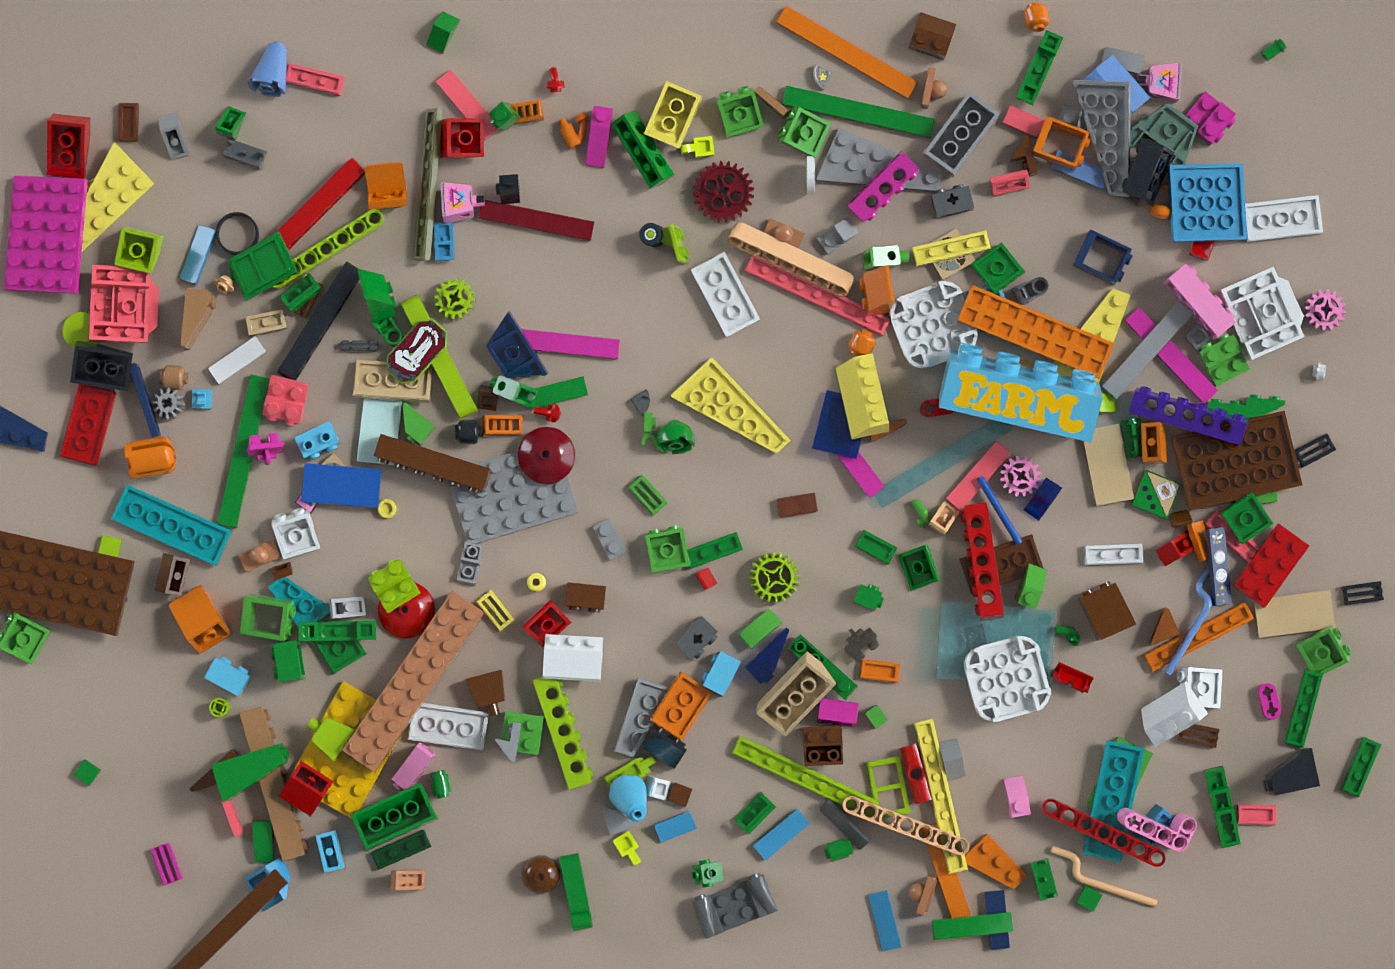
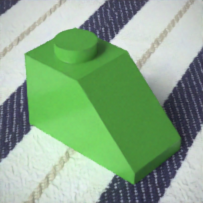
[403,403,436,445]
[1014,563,1047,610]

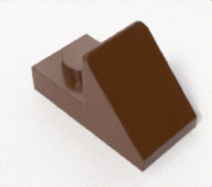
[1009,136,1038,177]

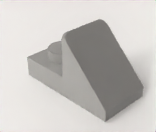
[1058,106,1090,135]
[817,217,859,254]
[329,596,366,619]
[495,722,522,762]

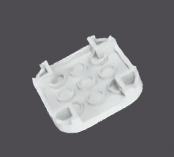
[889,281,978,369]
[964,636,1051,722]

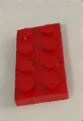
[1233,523,1309,608]

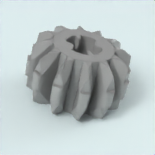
[152,388,185,420]

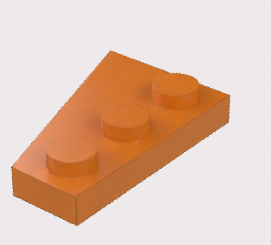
[965,834,1027,889]

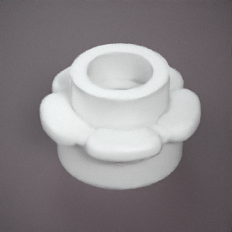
[1312,362,1326,381]

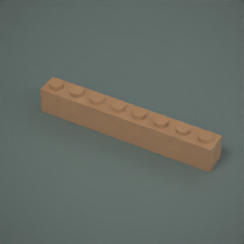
[239,706,309,861]

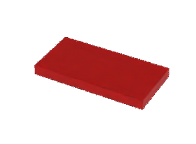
[60,384,117,466]

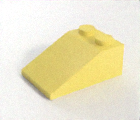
[644,81,702,149]

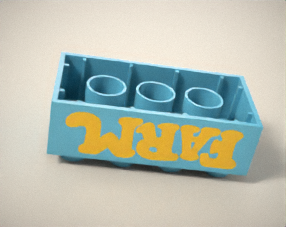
[939,343,1103,443]

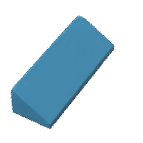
[179,225,216,285]
[868,890,902,951]

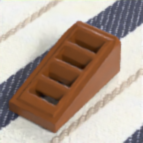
[870,419,907,442]

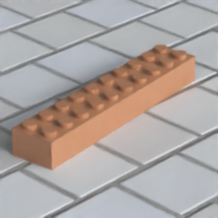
[342,591,484,773]

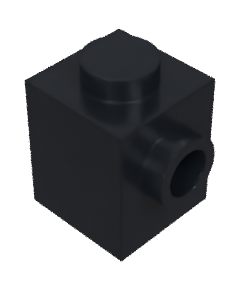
[496,174,520,204]

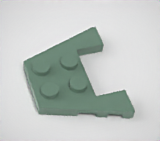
[1130,102,1198,175]

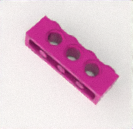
[847,150,919,222]

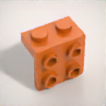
[365,162,407,210]

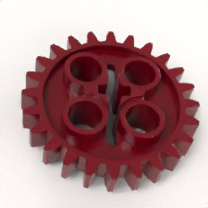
[693,161,754,223]

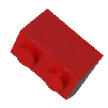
[441,118,484,158]

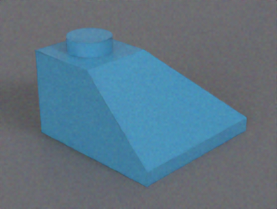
[244,858,290,912]

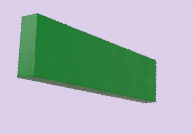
[1284,668,1323,748]

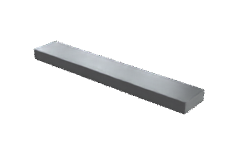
[1102,301,1193,399]

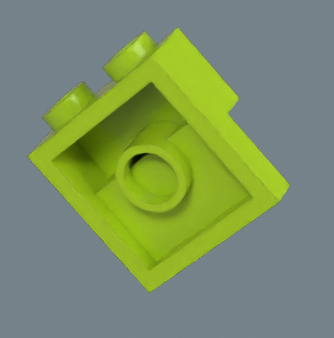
[367,559,420,613]

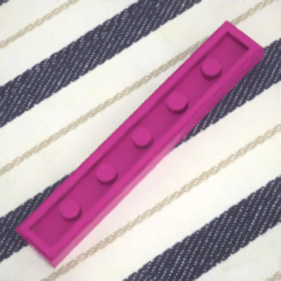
[1125,308,1218,404]
[522,329,620,359]

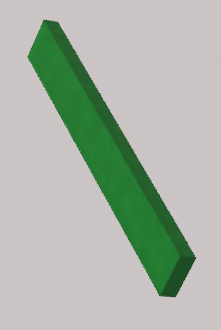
[782,86,935,138]
[218,374,270,528]

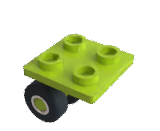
[639,223,690,264]

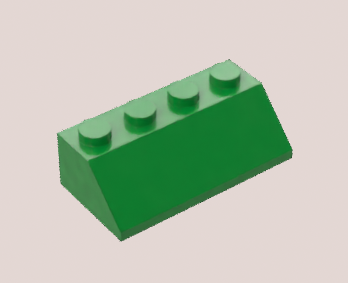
[350,783,439,851]

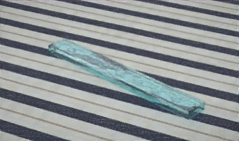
[874,420,1013,508]

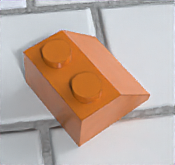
[859,265,895,316]

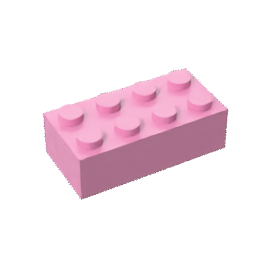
[1164,264,1236,341]

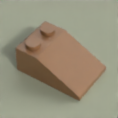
[180,288,217,350]

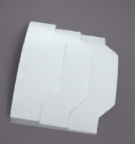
[1219,267,1304,360]

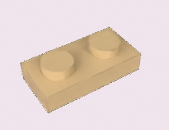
[245,309,287,336]

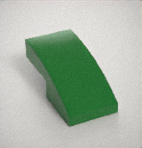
[252,820,275,862]

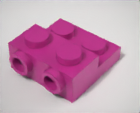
[1186,91,1236,145]

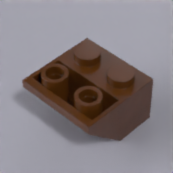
[803,726,843,766]

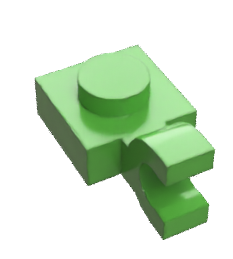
[641,412,656,446]

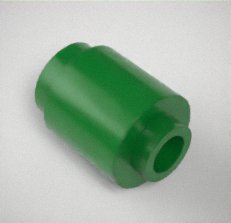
[429,769,452,799]
[824,839,853,862]

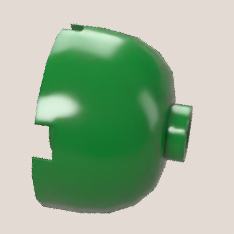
[656,420,695,454]

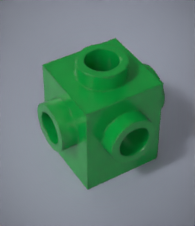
[692,859,724,888]

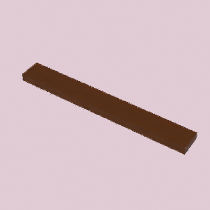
[172,869,288,969]

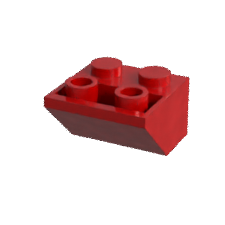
[278,761,334,817]

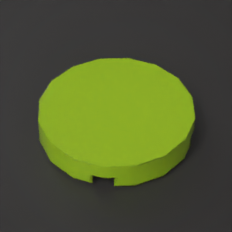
[63,312,97,348]

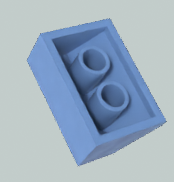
[1083,55,1151,116]

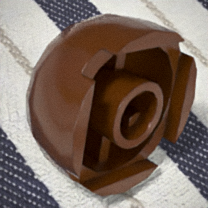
[522,855,560,894]

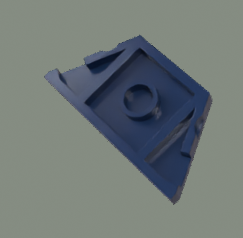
[486,311,548,378]

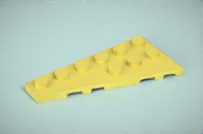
[1053,289,1131,383]
[670,357,791,454]

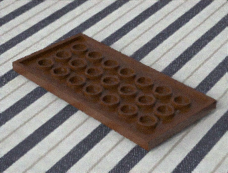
[0,531,135,636]

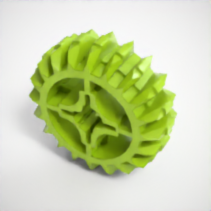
[748,551,800,604]

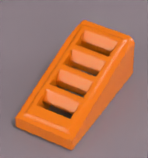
[511,100,544,124]
[482,415,522,435]

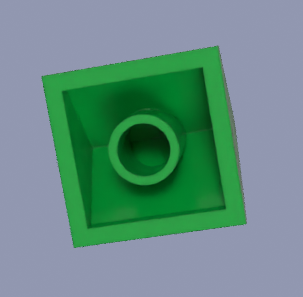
[898,544,940,591]

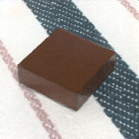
[272,562,293,580]
[668,782,692,807]

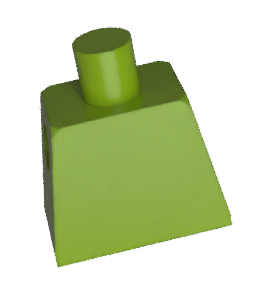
[307,717,356,761]

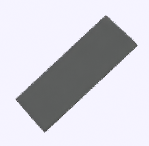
[820,800,870,850]

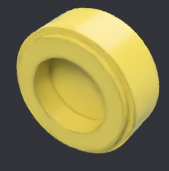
[377,499,397,519]

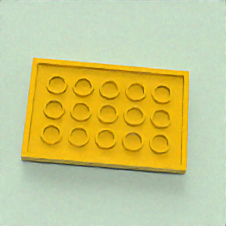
[288,681,400,819]

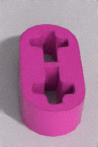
[1258,683,1281,719]

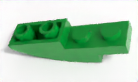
[1206,394,1285,419]
[788,634,858,701]

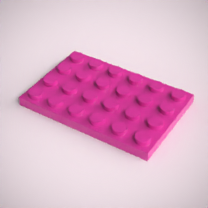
[4,176,88,294]

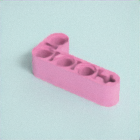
[1117,808,1197,852]

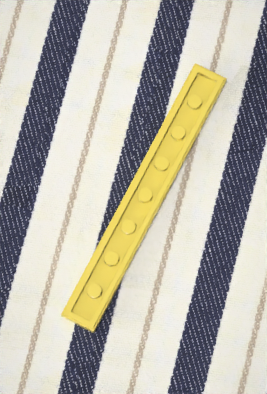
[913,719,968,874]

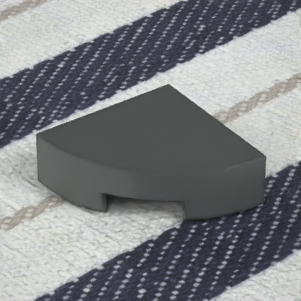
[631,389,650,416]

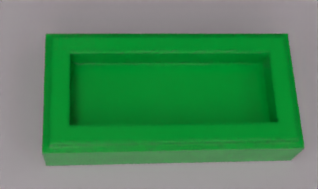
[855,530,897,565]

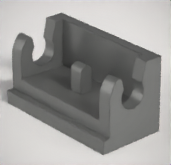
[223,139,267,170]

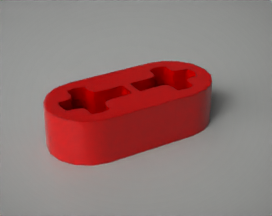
[920,398,954,417]

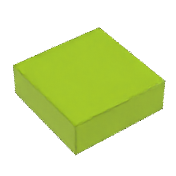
[99,535,122,557]

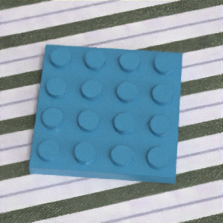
[1167,163,1247,242]

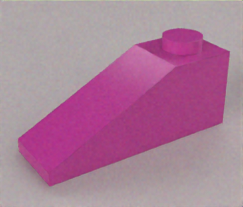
[585,106,613,168]

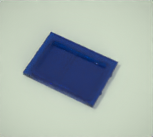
[812,390,862,459]

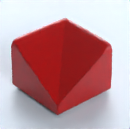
[1189,241,1215,261]

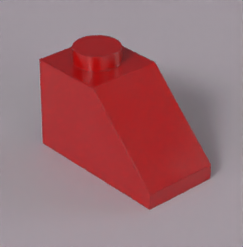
[1155,531,1194,567]

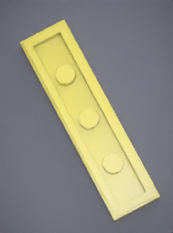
[912,230,991,267]

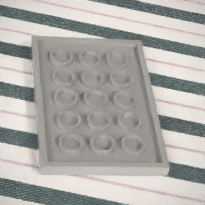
[449,451,579,546]

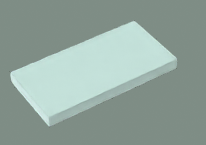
[357,398,403,466]

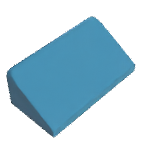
[1133,804,1174,846]
[654,811,697,843]

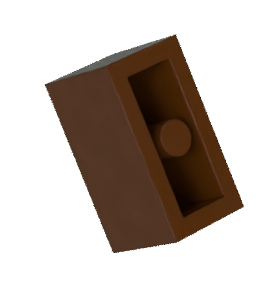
[154,553,190,597]
[565,582,606,613]

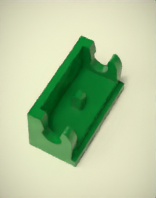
[279,273,323,313]
[734,792,776,834]
[1030,858,1058,901]

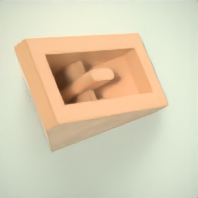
[928,500,960,536]

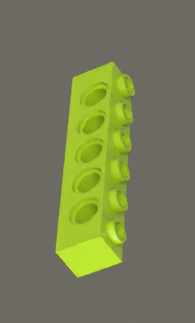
[533,677,594,790]

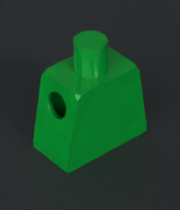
[489,375,539,408]

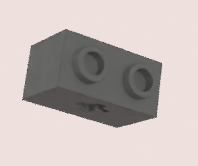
[931,184,974,219]
[675,616,718,660]

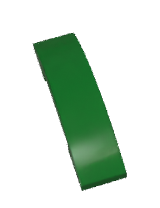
[1016,30,1064,106]
[298,621,376,642]

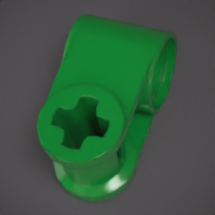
[370,317,404,347]

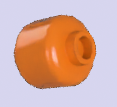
[1023,2,1050,32]
[848,329,876,356]

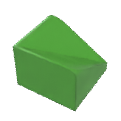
[866,705,888,729]

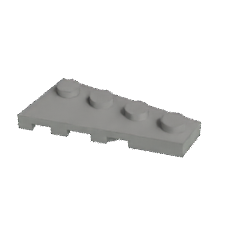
[614,677,670,757]

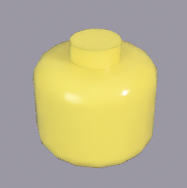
[527,573,546,592]

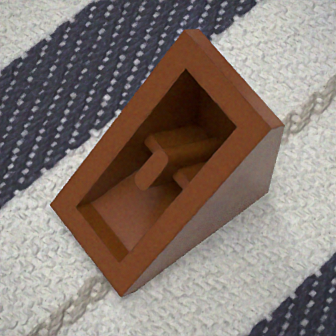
[1149,607,1179,645]

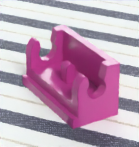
[817,698,859,727]

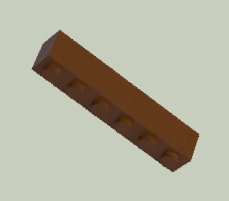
[373,434,492,494]

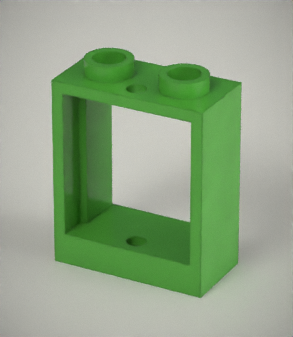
[240,594,296,641]

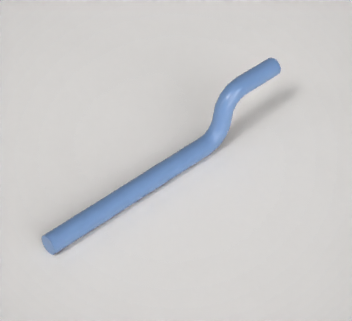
[1164,564,1212,676]

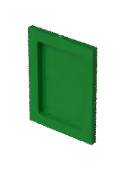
[227,232,298,301]

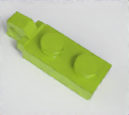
[604,755,657,787]

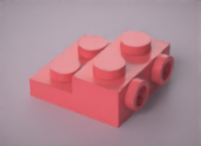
[262,375,309,426]

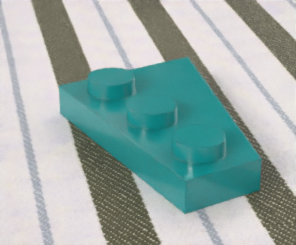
[268,577,330,626]

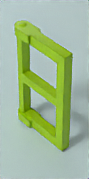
[866,756,911,818]

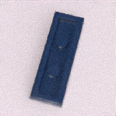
[984,890,1010,950]

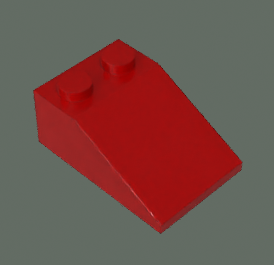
[47,114,91,179]

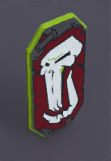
[387,319,447,383]

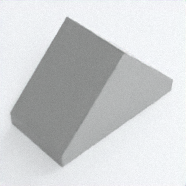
[939,738,966,780]
[601,806,638,835]

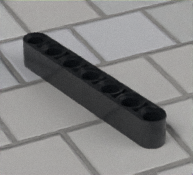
[277,261,360,380]

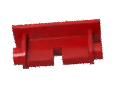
[1052,662,1094,693]

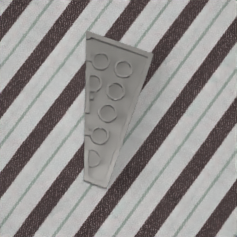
[1073,80,1131,197]

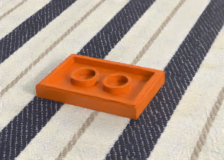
[649,671,713,741]

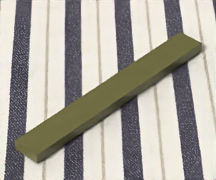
[414,108,443,261]

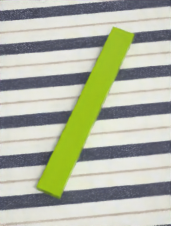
[732,735,880,818]

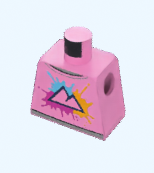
[1137,63,1182,102]
[441,183,485,224]

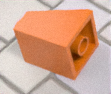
[168,585,233,654]

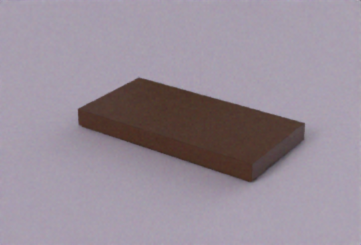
[959,534,1043,595]

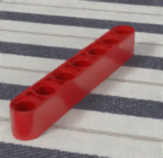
[277,158,365,251]
[1042,798,1166,867]

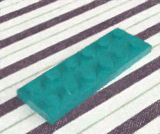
[111,484,233,566]
[1083,740,1145,862]

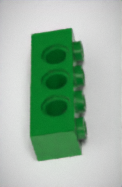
[611,111,675,189]

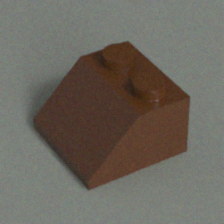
[909,12,956,60]

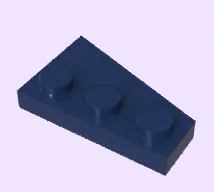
[0,406,48,452]

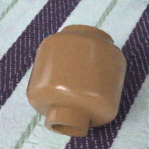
[160,365,188,390]

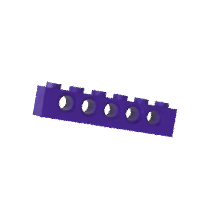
[1129,386,1248,445]

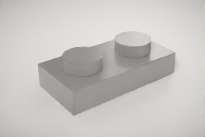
[593,518,627,561]

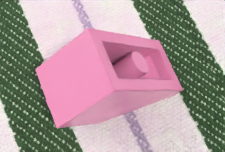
[1003,776,1031,818]

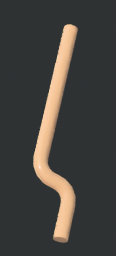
[1051,846,1158,907]

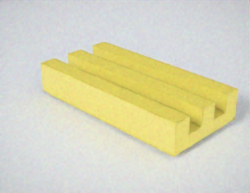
[476,590,515,632]

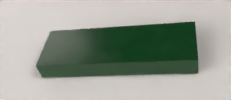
[371,829,432,870]

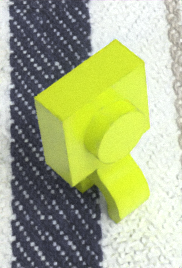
[680,136,715,158]
[613,831,641,866]

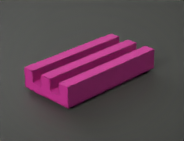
[151,842,183,885]

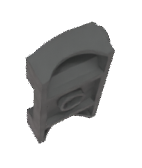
[692,873,778,939]

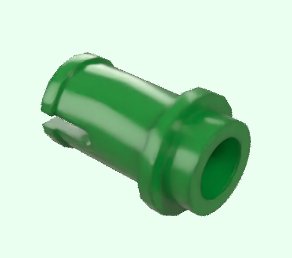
[1261,39,1287,62]

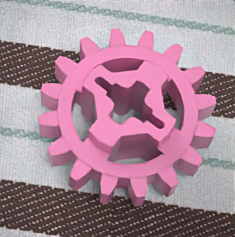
[1304,289,1347,331]
[1000,456,1042,497]

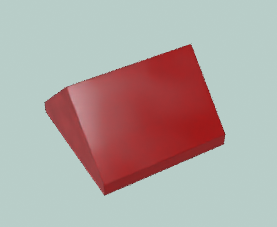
[522,600,572,649]

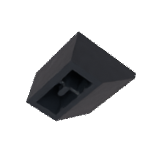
[643,728,687,769]

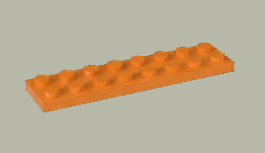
[957,285,1114,379]

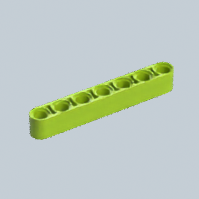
[273,209,384,290]
[401,294,478,419]

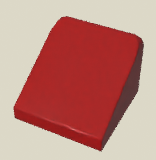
[696,568,717,590]

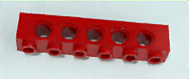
[960,502,1004,621]

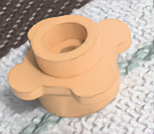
[213,275,234,294]

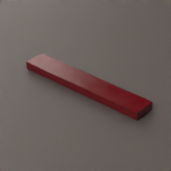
[478,200,595,241]

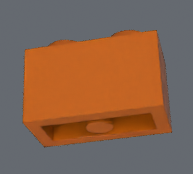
[1141,422,1167,465]

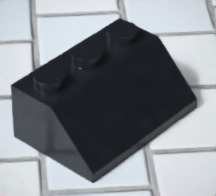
[1122,138,1175,206]

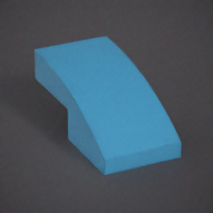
[434,222,455,261]

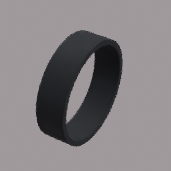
[216,212,259,255]

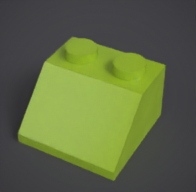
[114,227,164,273]

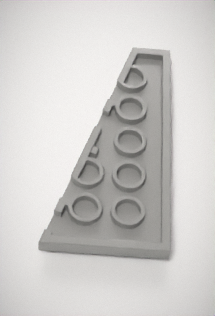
[816,128,944,192]

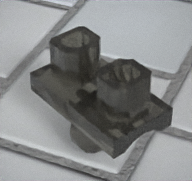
[842,627,879,662]

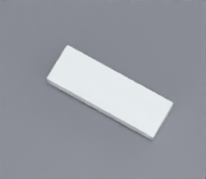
[208,336,266,385]
[1084,544,1143,565]

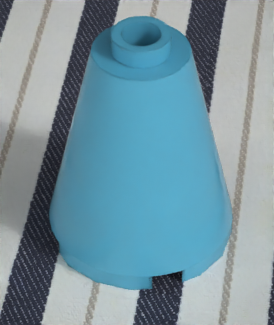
[609,775,647,822]

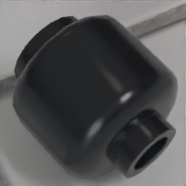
[455,420,482,445]

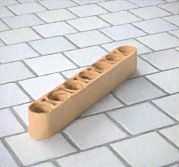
[728,222,854,297]
[842,796,969,855]

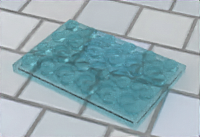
[935,601,1056,687]

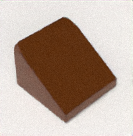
[477,385,499,411]
[1169,510,1193,528]

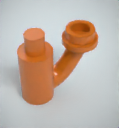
[558,112,590,150]

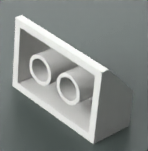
[543,634,603,682]
[1141,682,1208,747]

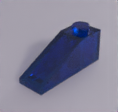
[745,628,789,684]

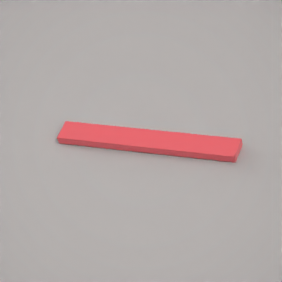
[744,255,891,336]

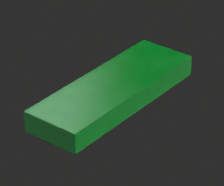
[532,376,588,409]
[687,532,743,570]
[1340,737,1382,798]

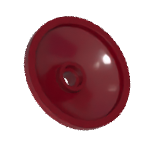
[518,427,575,484]

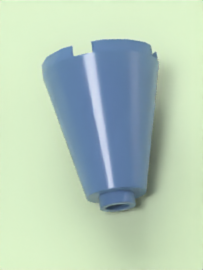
[248,41,287,97]

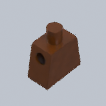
[466,670,505,717]

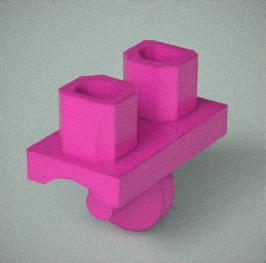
[247,433,284,465]

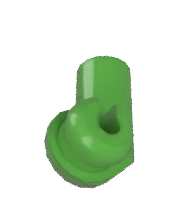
[911,499,930,528]

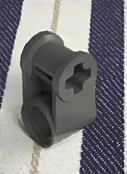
[1011,277,1049,305]

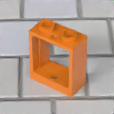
[1033,116,1091,171]

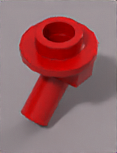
[546,67,565,92]
[533,404,561,423]

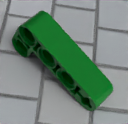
[559,853,593,932]

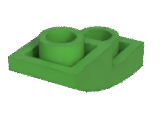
[739,608,782,649]

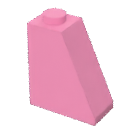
[392,743,437,791]

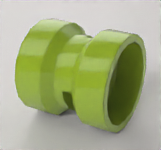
[209,698,231,717]

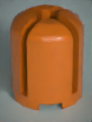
[124,436,176,480]

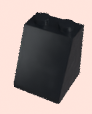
[1263,747,1320,796]

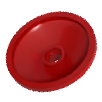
[378,583,435,639]

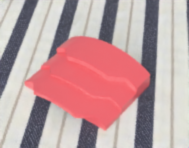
[89,265,159,343]

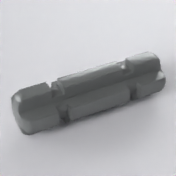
[341,340,379,351]

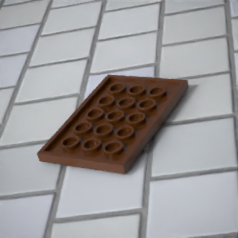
[1171,411,1303,511]

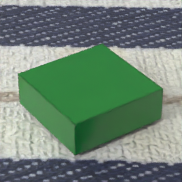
[74,759,101,786]
[1076,885,1103,912]

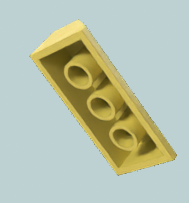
[836,353,889,439]

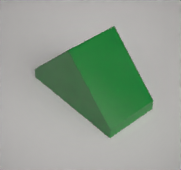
[426,11,460,54]
[215,106,246,140]

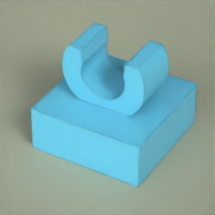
[192,389,212,409]

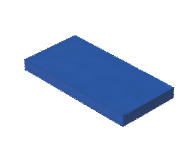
[301,463,382,508]

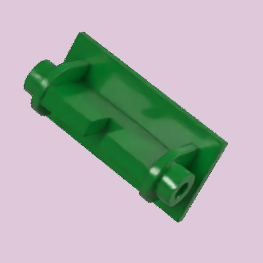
[1121,418,1142,459]

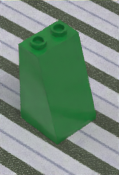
[211,743,290,802]

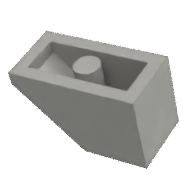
[158,112,189,160]

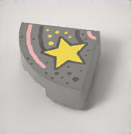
[813,64,832,90]

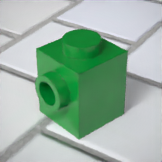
[488,101,520,130]
[853,584,884,611]

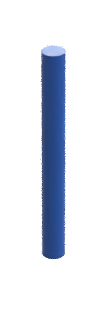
[977,476,1023,545]

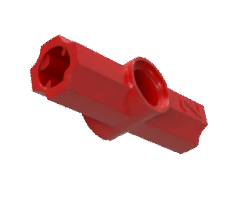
[900,744,931,804]

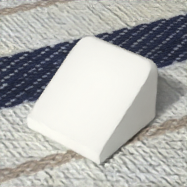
[645,776,671,800]

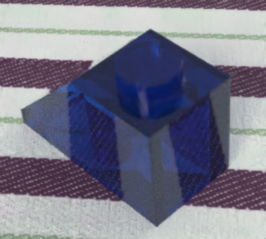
[1023,477,1062,521]

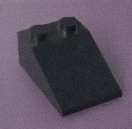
[70,341,133,391]

